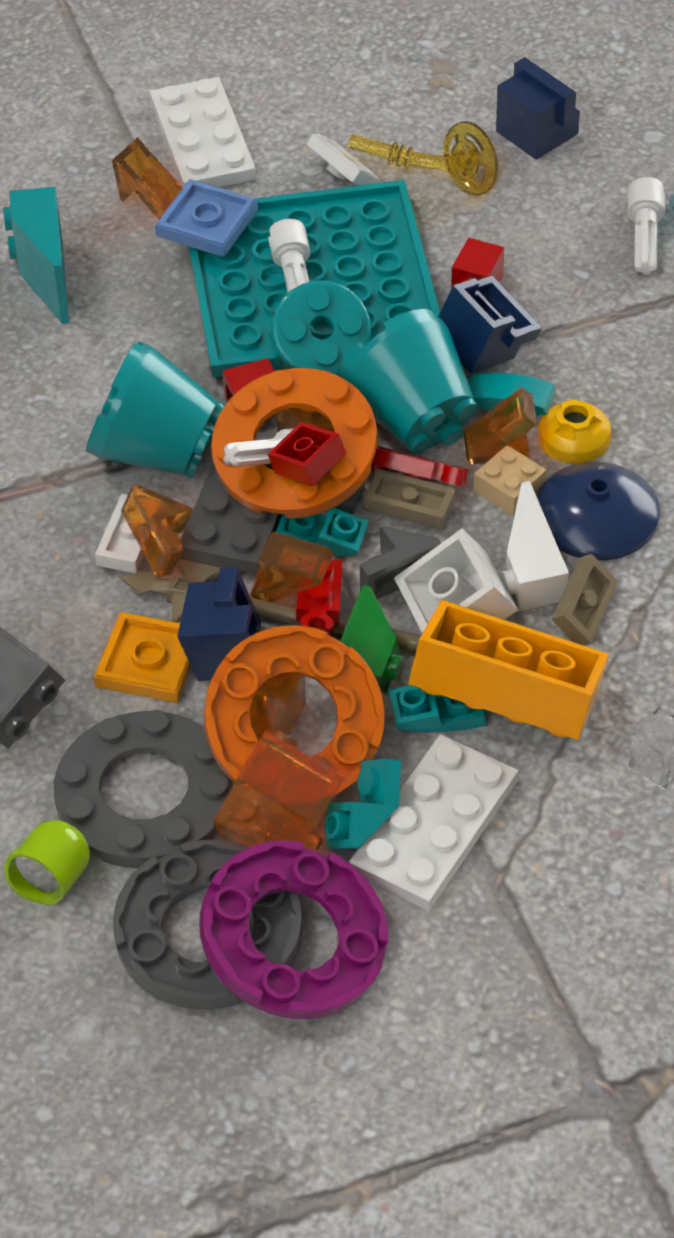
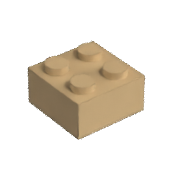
[473,445,547,516]

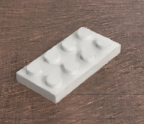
[149,77,256,188]
[349,734,519,912]

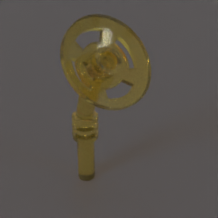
[348,121,498,196]

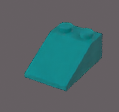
[3,187,69,323]

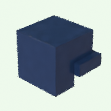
[496,57,580,160]
[438,276,542,374]
[177,567,261,681]

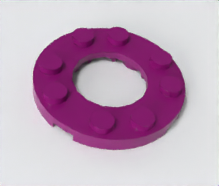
[199,841,389,1019]

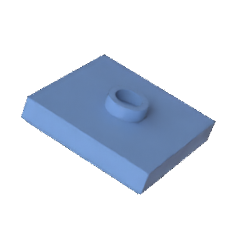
[155,179,258,257]

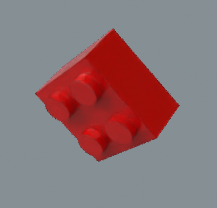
[267,422,347,487]

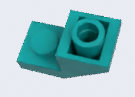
[324,759,401,850]

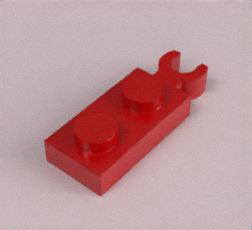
[371,446,470,486]
[295,557,342,637]

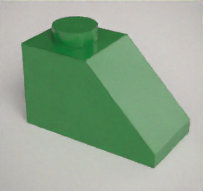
[340,585,404,693]

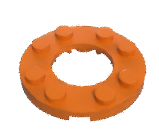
[211,368,378,518]
[203,625,385,806]

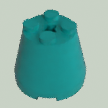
[338,309,478,455]
[86,341,226,478]

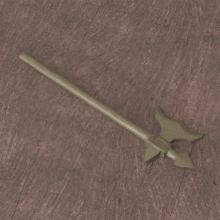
[119,538,421,652]

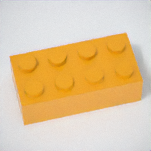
[408,600,609,740]

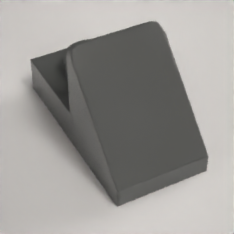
[359,527,442,599]

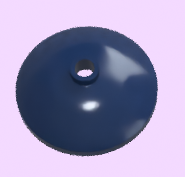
[536,462,660,561]

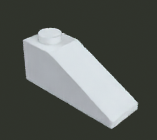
[500,481,569,611]

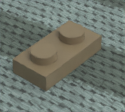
[364,469,456,529]
[551,554,618,646]

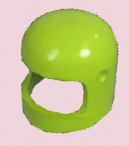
[4,820,90,905]

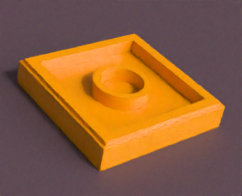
[93,612,192,703]

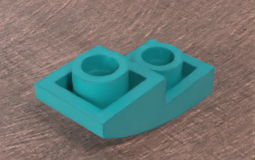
[468,373,556,419]
[273,508,369,556]
[389,685,487,732]

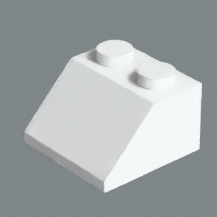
[394,528,518,633]

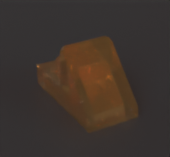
[112,137,183,220]
[464,387,537,464]
[121,485,193,578]
[250,532,334,602]

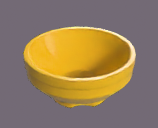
[537,399,611,464]

